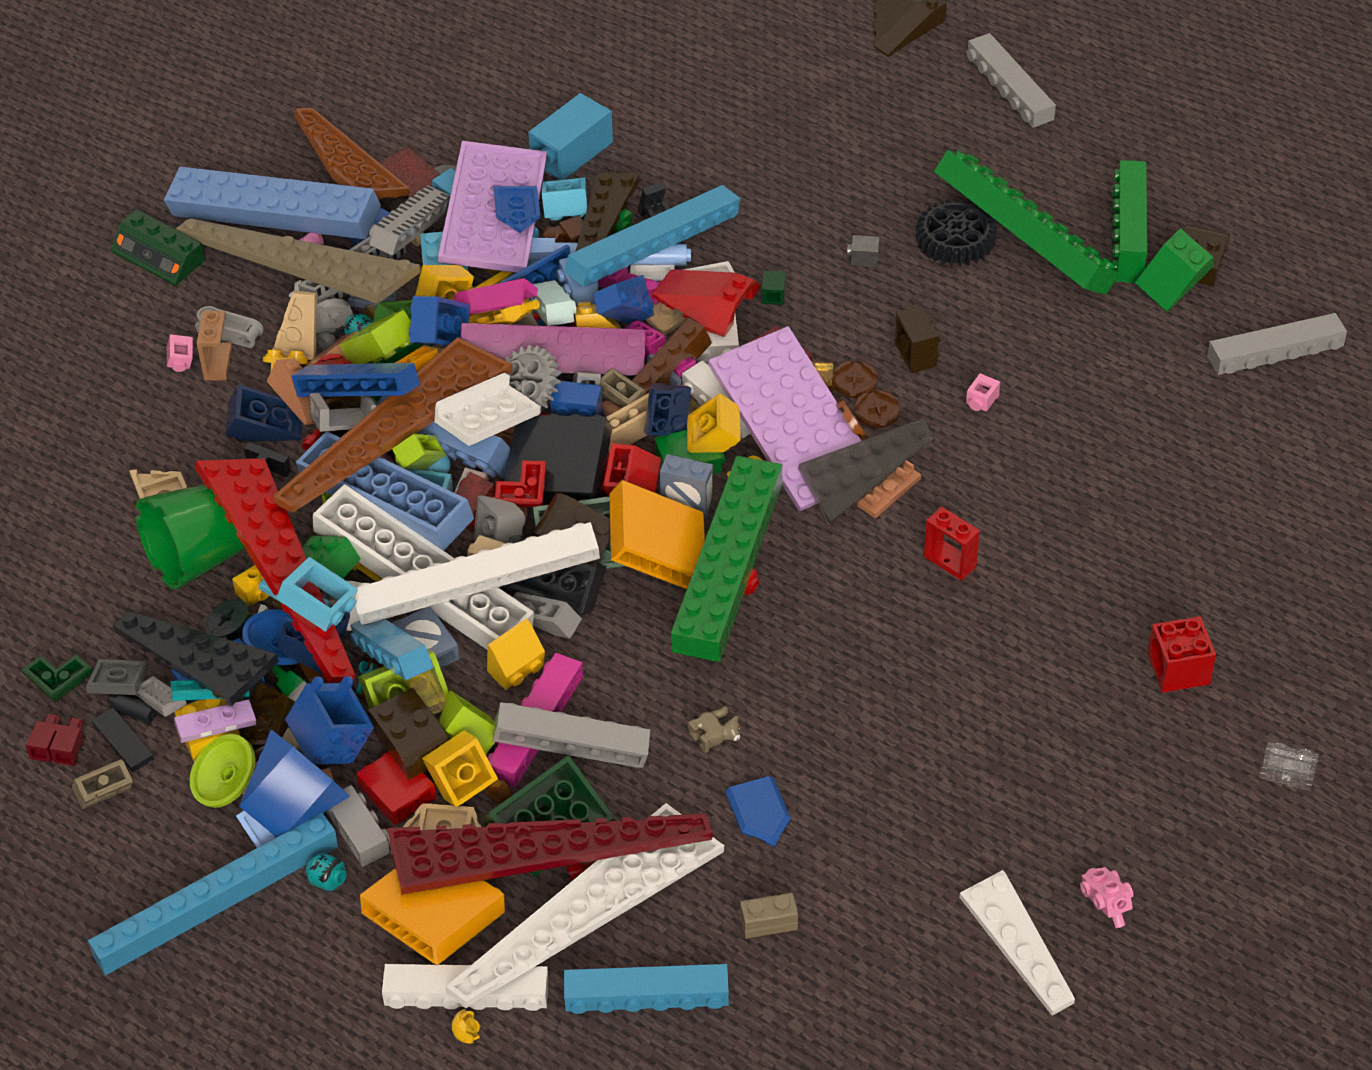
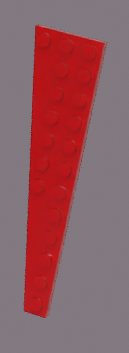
[194,458,355,683]

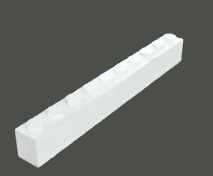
[355,522,600,625]

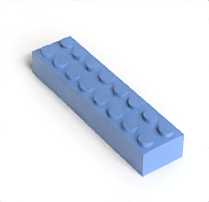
[296,431,474,551]

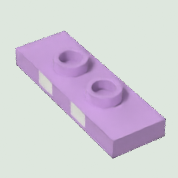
[174,700,256,743]

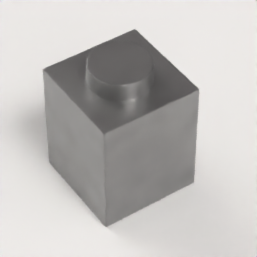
[847,235,879,267]

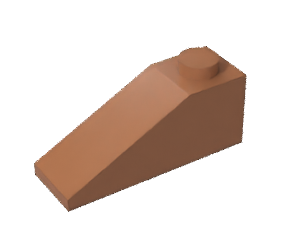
[266,358,314,425]

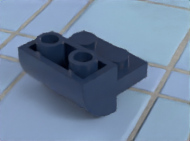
[644,383,692,436]

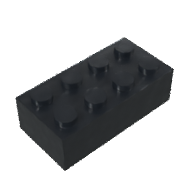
[504,535,607,614]

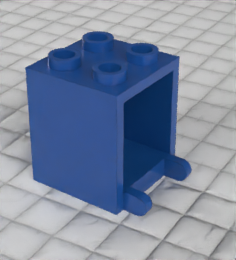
[285,676,374,764]

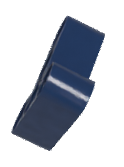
[278,612,350,677]

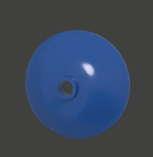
[242,610,298,665]

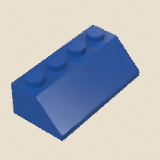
[498,244,570,309]

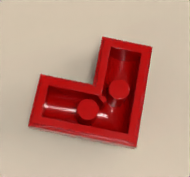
[495,460,547,507]

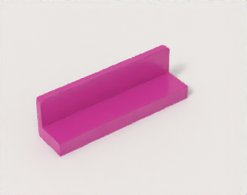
[453,278,538,315]

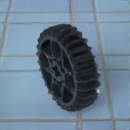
[916,200,997,267]

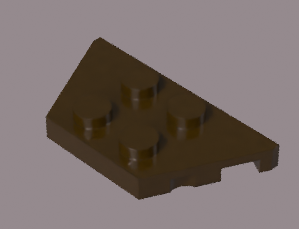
[241,681,295,762]

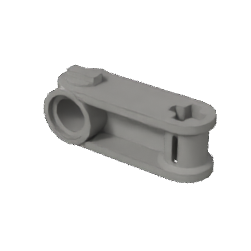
[195,306,264,348]

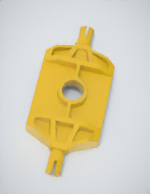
[469,298,540,325]

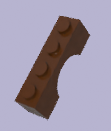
[632,318,712,394]

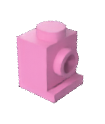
[166,334,193,372]
[966,374,1000,412]

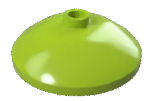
[190,734,255,808]

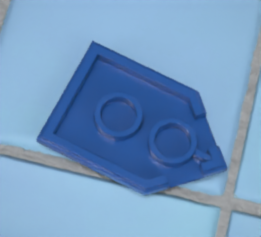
[493,186,540,233]
[725,776,791,847]

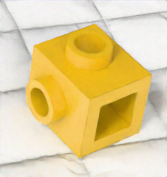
[232,565,269,607]

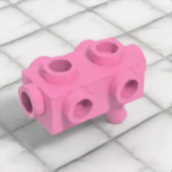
[1080,867,1133,928]

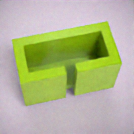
[392,434,446,470]

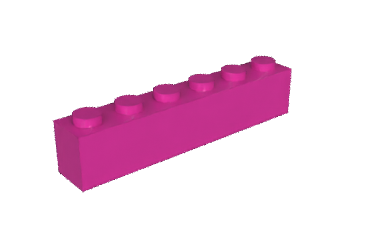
[487,653,583,788]

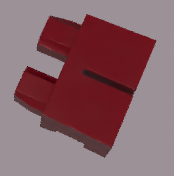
[25,714,84,766]

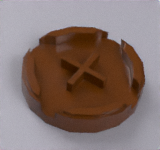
[833,361,878,398]
[854,390,900,428]

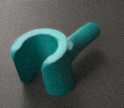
[355,661,378,694]

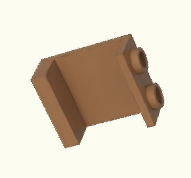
[197,311,232,380]

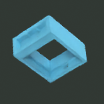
[276,557,358,632]

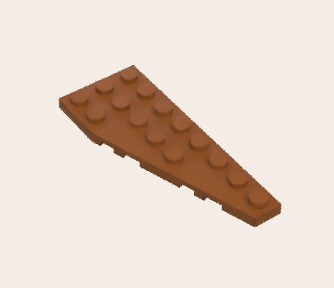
[294,108,410,200]

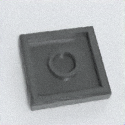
[86,659,148,695]

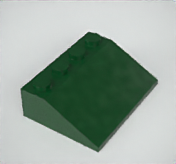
[481,755,614,877]

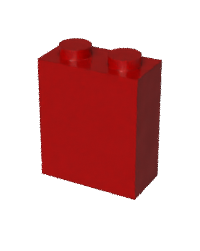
[356,752,436,826]

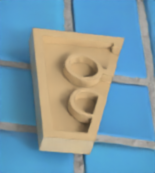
[272,291,317,360]

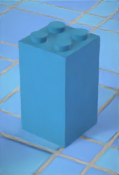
[528,93,613,180]

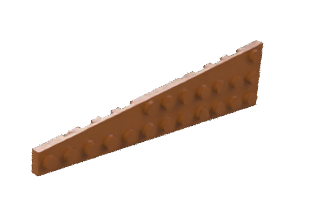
[273,337,513,513]

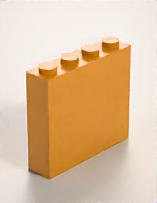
[610,480,705,589]
[360,869,505,965]

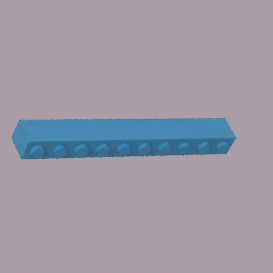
[565,185,741,287]
[88,813,338,976]

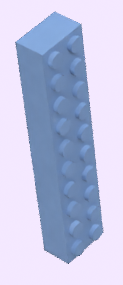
[164,167,381,239]

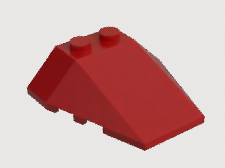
[652,269,760,337]

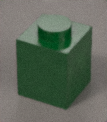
[762,271,786,305]

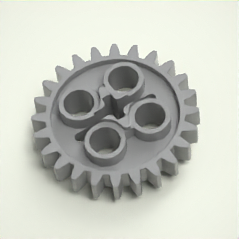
[505,345,561,413]

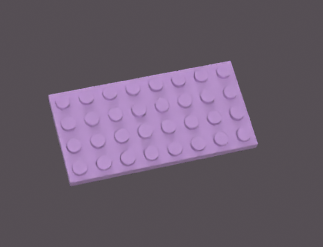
[438,141,547,273]
[708,326,881,512]

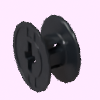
[204,599,253,644]

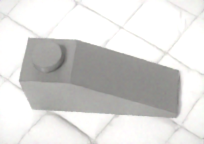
[513,592,582,639]

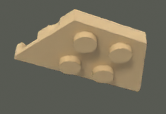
[130,470,187,499]
[403,803,481,830]

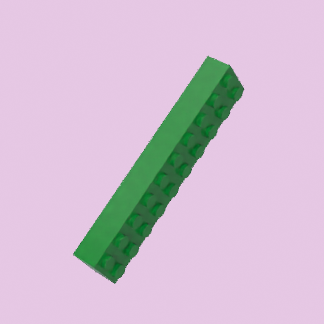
[934,150,1120,294]
[671,456,783,662]

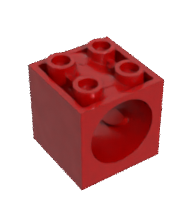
[1147,616,1216,693]

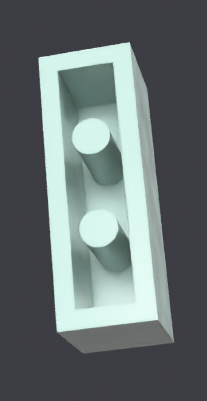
[531,280,576,326]

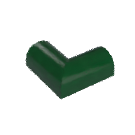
[22,654,93,702]

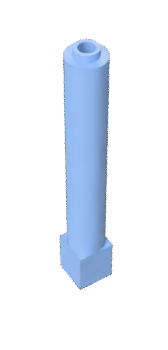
[528,238,691,266]

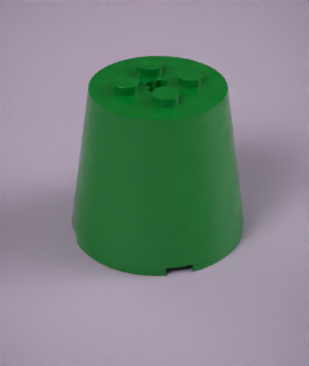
[135,484,245,589]

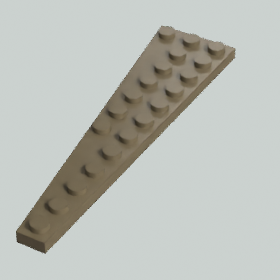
[176,218,421,304]

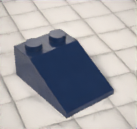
[225,384,302,442]

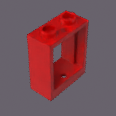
[924,506,980,581]

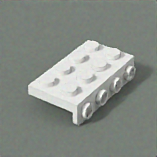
[435,373,541,446]

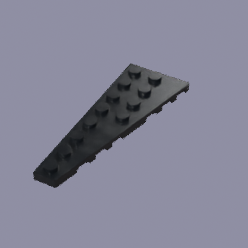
[113,611,279,706]

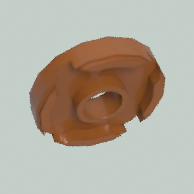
[836,399,868,441]

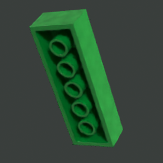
[1112,160,1147,283]

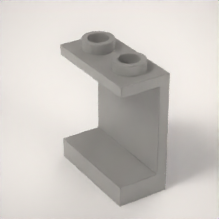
[310,393,378,432]

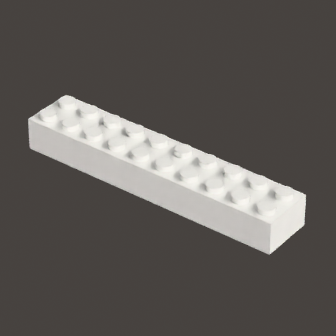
[313,484,534,650]

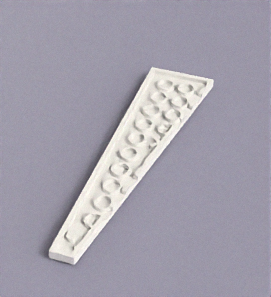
[446,803,724,1008]

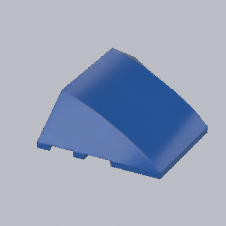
[239,730,351,838]

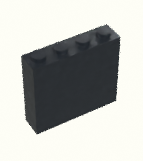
[504,414,613,502]

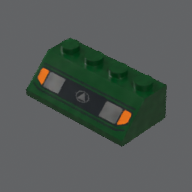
[110,209,205,286]

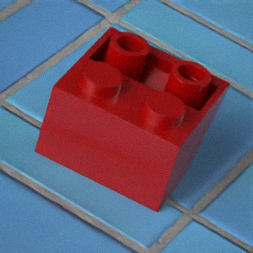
[604,443,662,497]

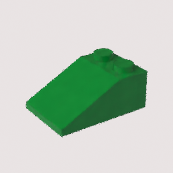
[1135,228,1214,312]

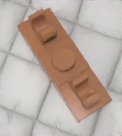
[857,460,921,518]

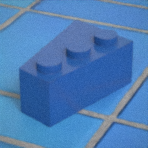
[593,275,654,324]

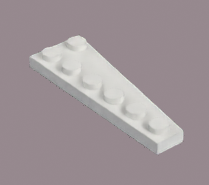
[959,870,1075,1015]

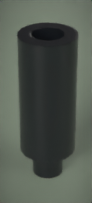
[108,694,157,724]

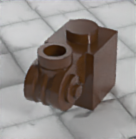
[542,215,583,243]

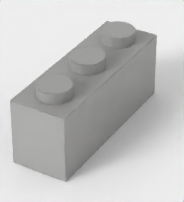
[326,785,390,867]

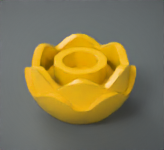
[452,1009,480,1044]

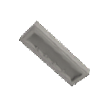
[136,676,187,717]

